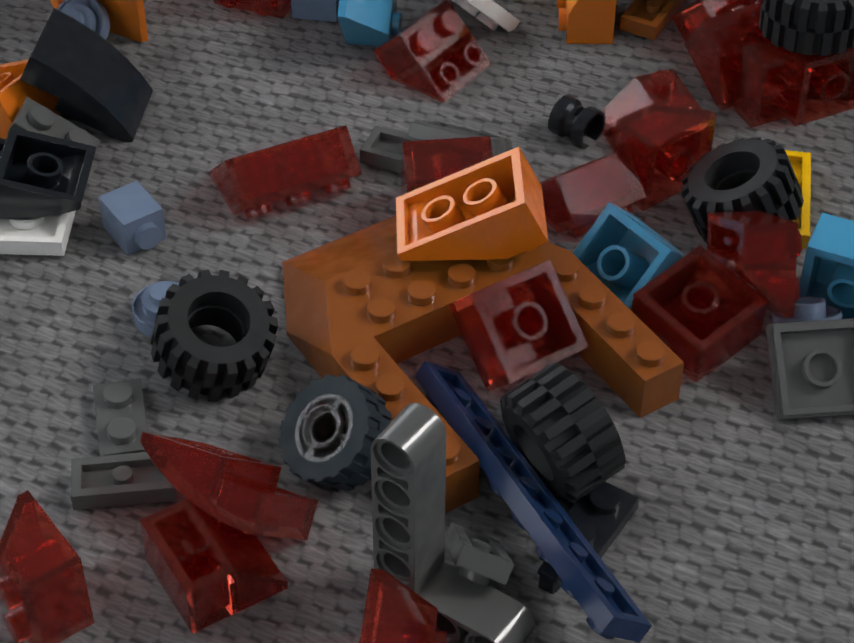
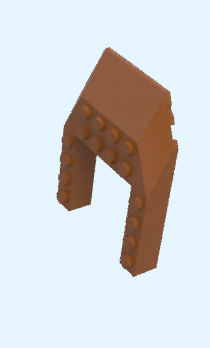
[282,215,684,513]

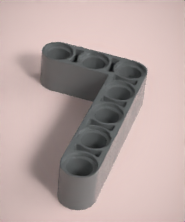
[371,403,536,643]

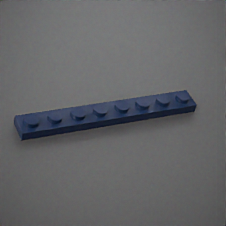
[415,361,652,643]

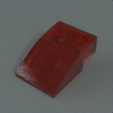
[734,41,854,128]
[140,432,318,540]

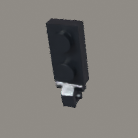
[537,481,640,594]

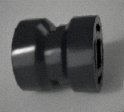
[548,95,606,149]

